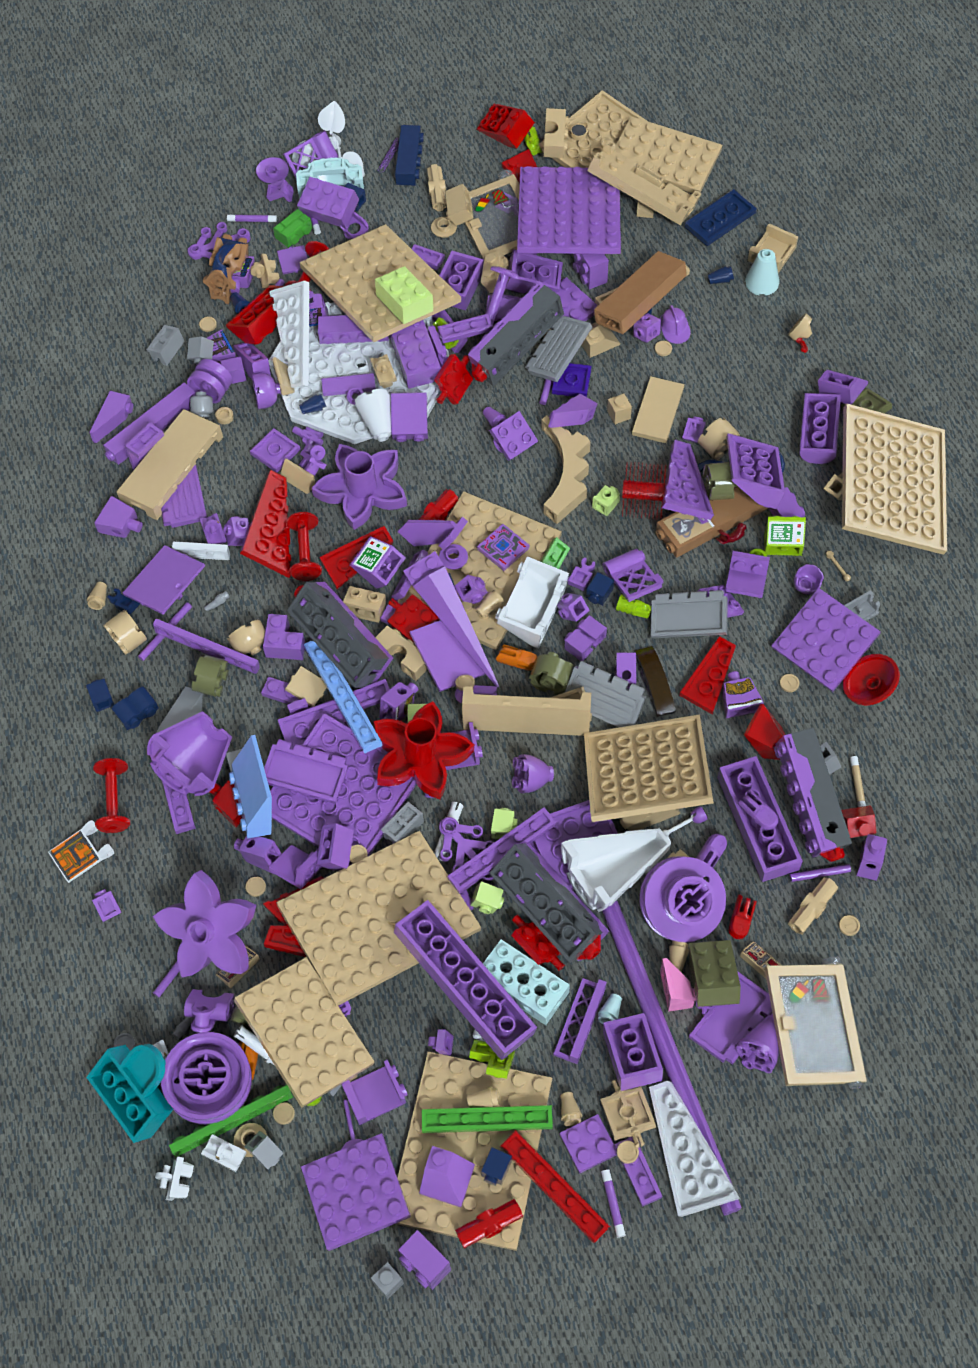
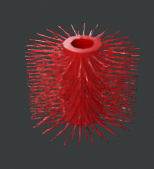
[622,462,666,520]

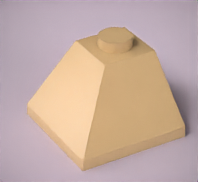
[581,322,620,358]

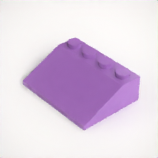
[726,433,785,509]

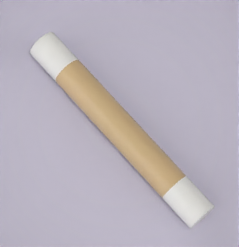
[850,756,866,807]

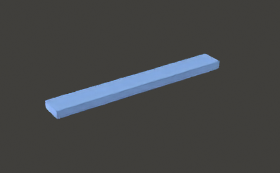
[304,640,382,753]

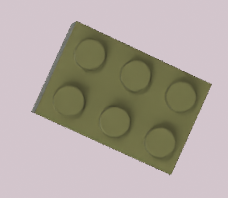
[689,940,741,1007]

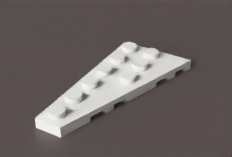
[270,281,309,389]
[649,1081,740,1217]

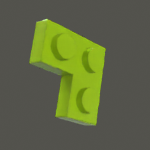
[469,1039,515,1079]

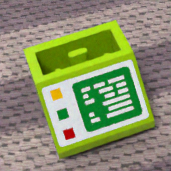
[764,516,806,556]

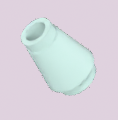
[598,994,622,1024]

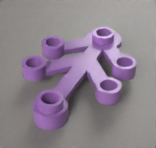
[188,222,251,260]
[439,817,494,882]

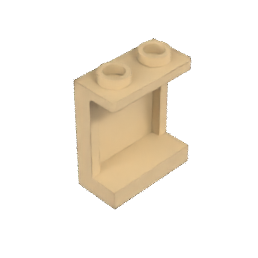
[748,224,798,273]

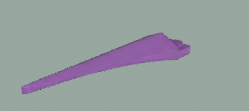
[403,551,499,688]

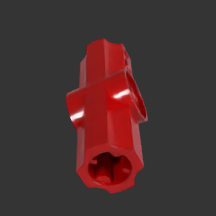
[418,489,458,520]
[455,1199,523,1249]

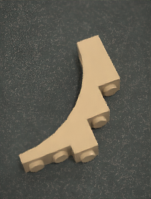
[542,415,590,524]

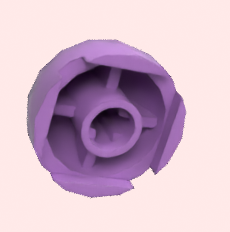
[252,373,280,409]

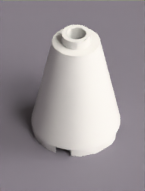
[355,389,391,442]

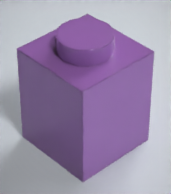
[220,356,246,384]

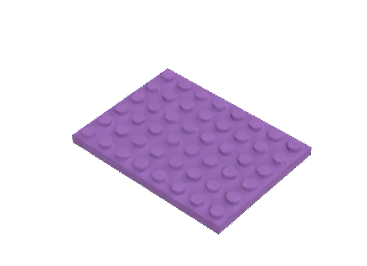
[517,166,621,254]

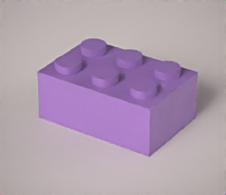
[297,177,359,229]
[439,251,484,310]
[603,1013,663,1091]

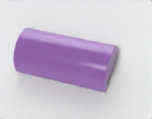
[800,393,841,464]

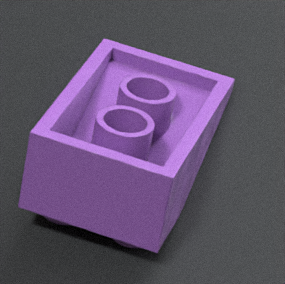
[505,250,563,293]

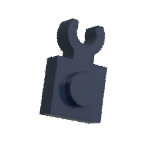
[107,589,140,615]

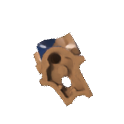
[203,234,249,304]

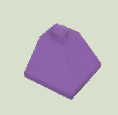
[419,1146,475,1208]

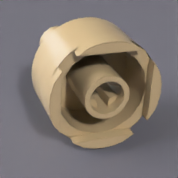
[698,417,740,460]
[103,610,147,655]

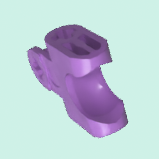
[184,989,234,1033]

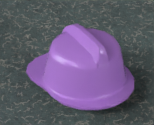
[660,305,691,344]

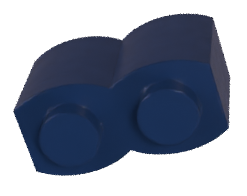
[111,687,159,730]

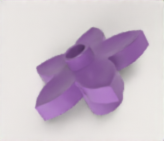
[312,444,407,530]
[153,870,256,977]

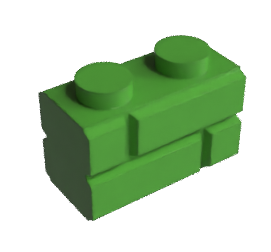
[273,209,312,247]

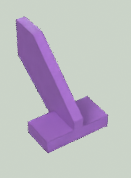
[398,517,468,550]

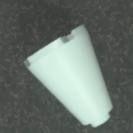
[745,249,779,295]

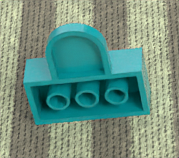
[86,1044,174,1143]

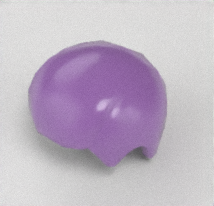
[794,564,824,595]

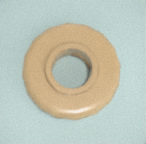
[431,217,457,238]
[234,1123,267,1157]

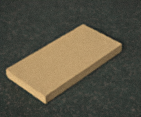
[632,377,685,443]

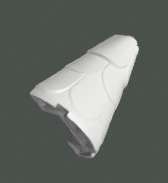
[561,828,671,912]

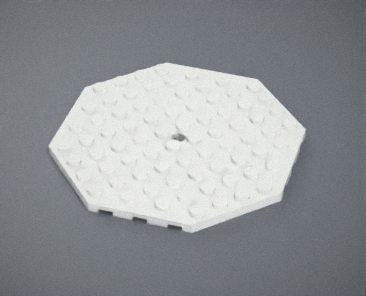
[268,302,449,444]

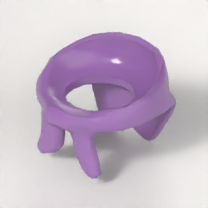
[340,212,369,239]

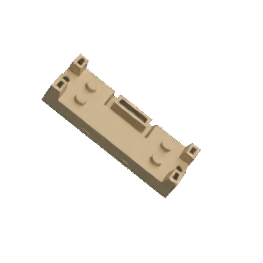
[588,140,701,226]
[117,409,223,520]
[462,686,592,736]

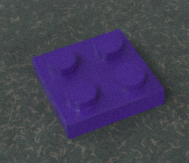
[552,363,592,397]

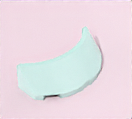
[296,158,364,199]

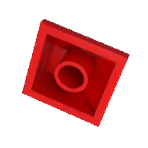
[744,704,785,760]

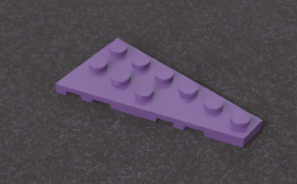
[662,440,714,520]

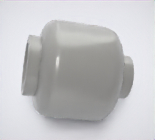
[190,392,213,417]

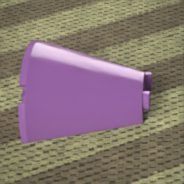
[147,711,232,796]

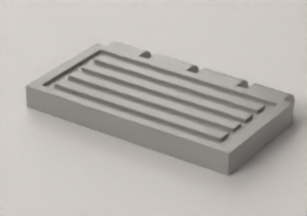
[525,316,592,382]
[651,590,728,638]
[565,661,646,727]

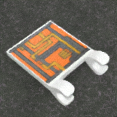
[48,820,114,883]

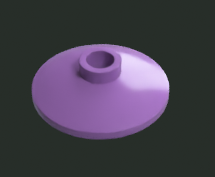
[256,157,289,183]

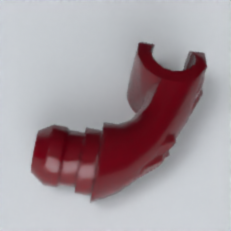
[715,523,747,544]

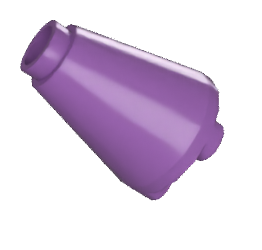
[736,1013,779,1073]

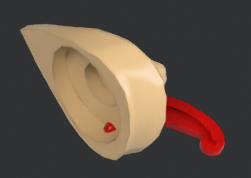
[788,313,812,353]

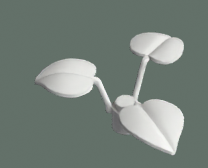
[292,101,365,177]

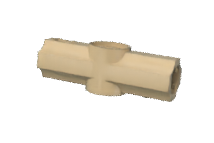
[427,164,447,211]
[788,877,838,935]

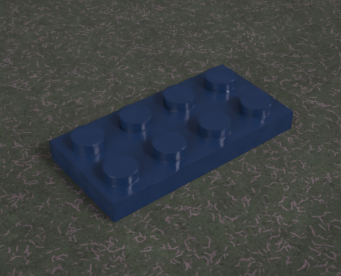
[685,189,757,246]

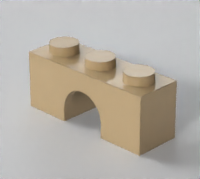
[544,108,569,158]
[375,626,427,681]

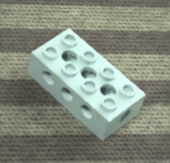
[483,939,570,1025]

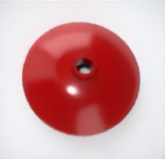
[843,654,900,706]

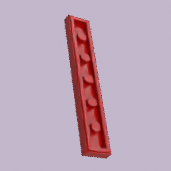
[500,1130,610,1243]

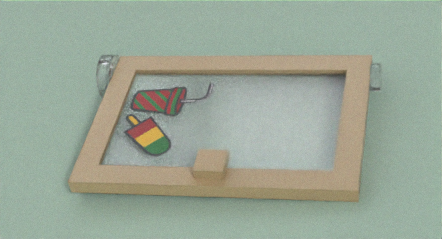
[464,170,520,261]
[765,957,867,1089]

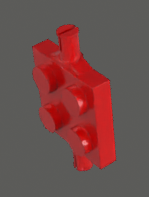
[434,354,473,405]
[387,594,440,644]
[511,915,565,971]

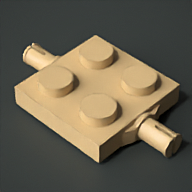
[601,1080,656,1148]

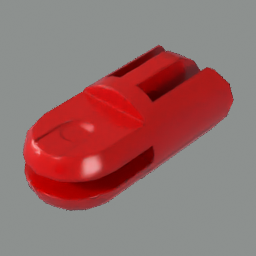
[729,894,757,940]

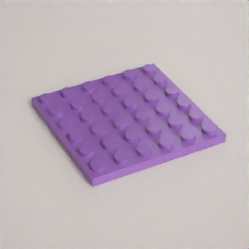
[270,713,417,866]

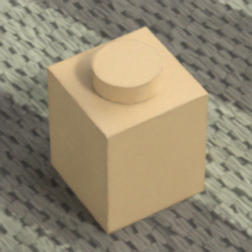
[607,394,632,424]

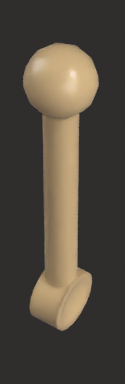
[826,551,851,581]

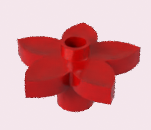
[374,701,475,800]

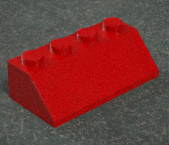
[226,285,285,345]

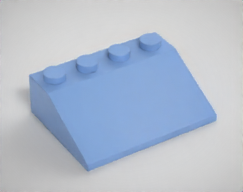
[229,735,272,839]

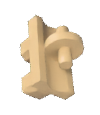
[250,254,280,288]
[370,354,397,388]

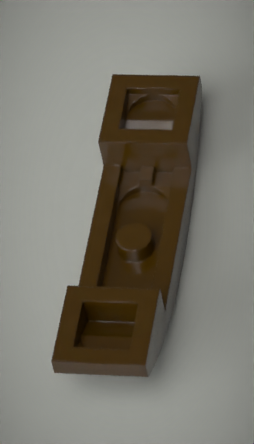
[634,646,676,717]

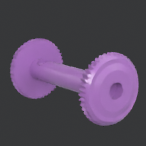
[486,266,520,327]

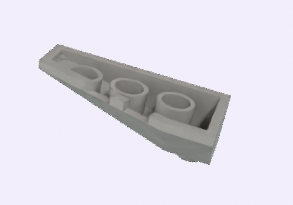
[156,686,203,733]

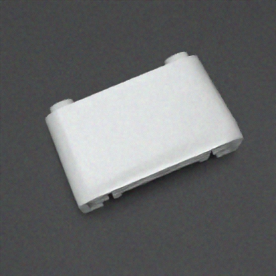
[495,557,569,648]

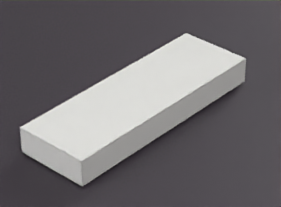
[172,542,230,560]

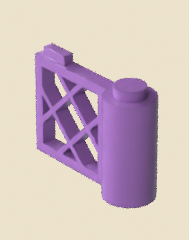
[283,130,338,180]
[603,548,663,602]

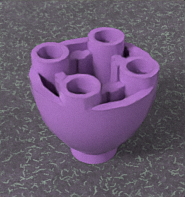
[512,754,554,793]

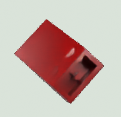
[476,103,535,149]

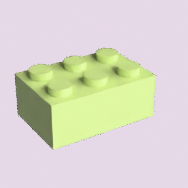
[375,266,433,324]

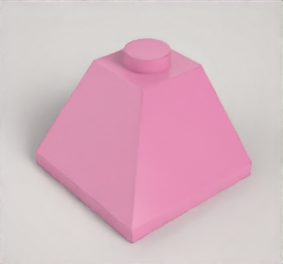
[660,958,696,1012]

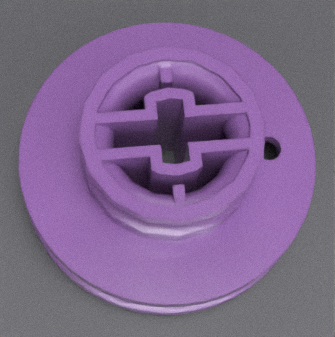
[640,856,726,942]
[161,1032,252,1124]

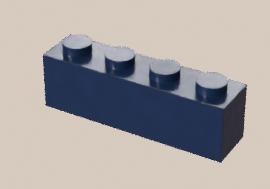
[395,125,424,186]

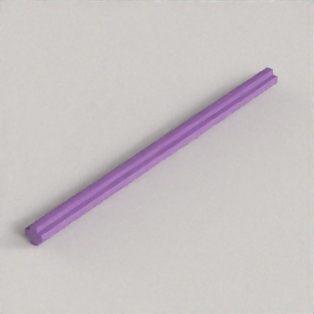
[602,900,742,1216]

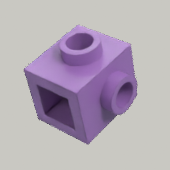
[633,313,661,343]
[223,516,250,546]
[454,575,488,604]
[557,593,590,622]

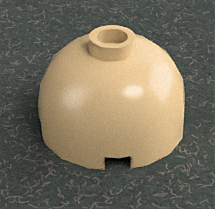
[227,620,265,655]

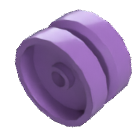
[187,359,233,403]

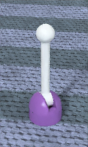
[662,806,707,836]

